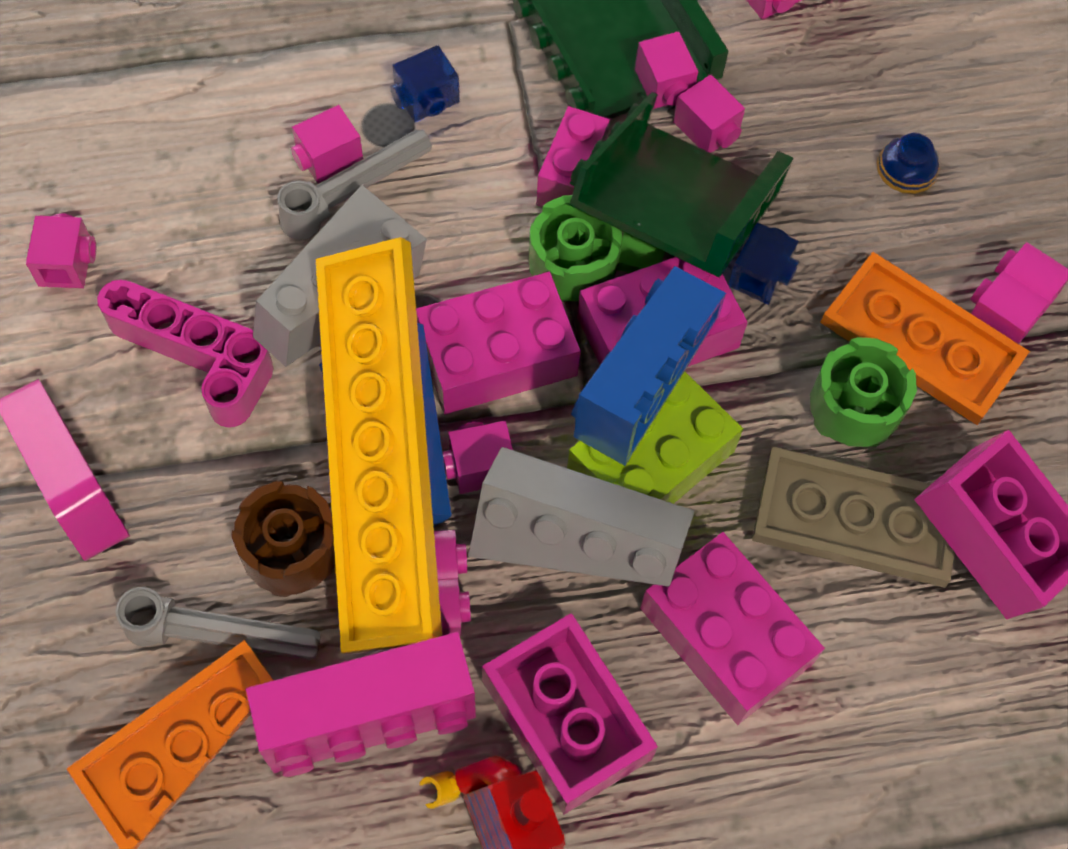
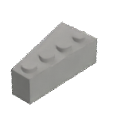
[253,185,427,367]
[468,447,694,587]

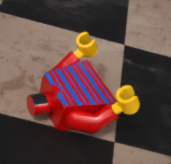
[419,756,566,849]

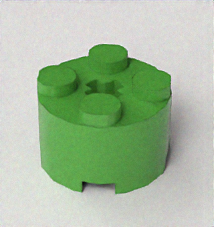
[528,195,622,302]
[810,337,917,447]

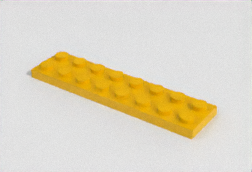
[316,237,442,654]

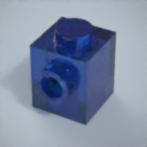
[390,45,460,122]
[728,222,800,305]

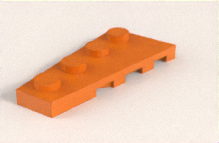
[66,640,274,849]

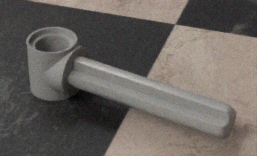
[278,130,432,240]
[116,587,320,660]

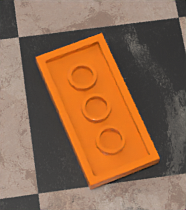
[820,252,1030,426]

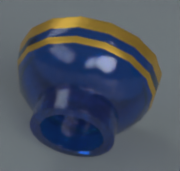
[877,133,940,194]

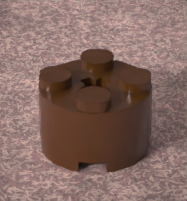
[232,481,335,598]

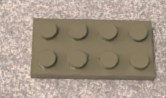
[752,446,955,588]

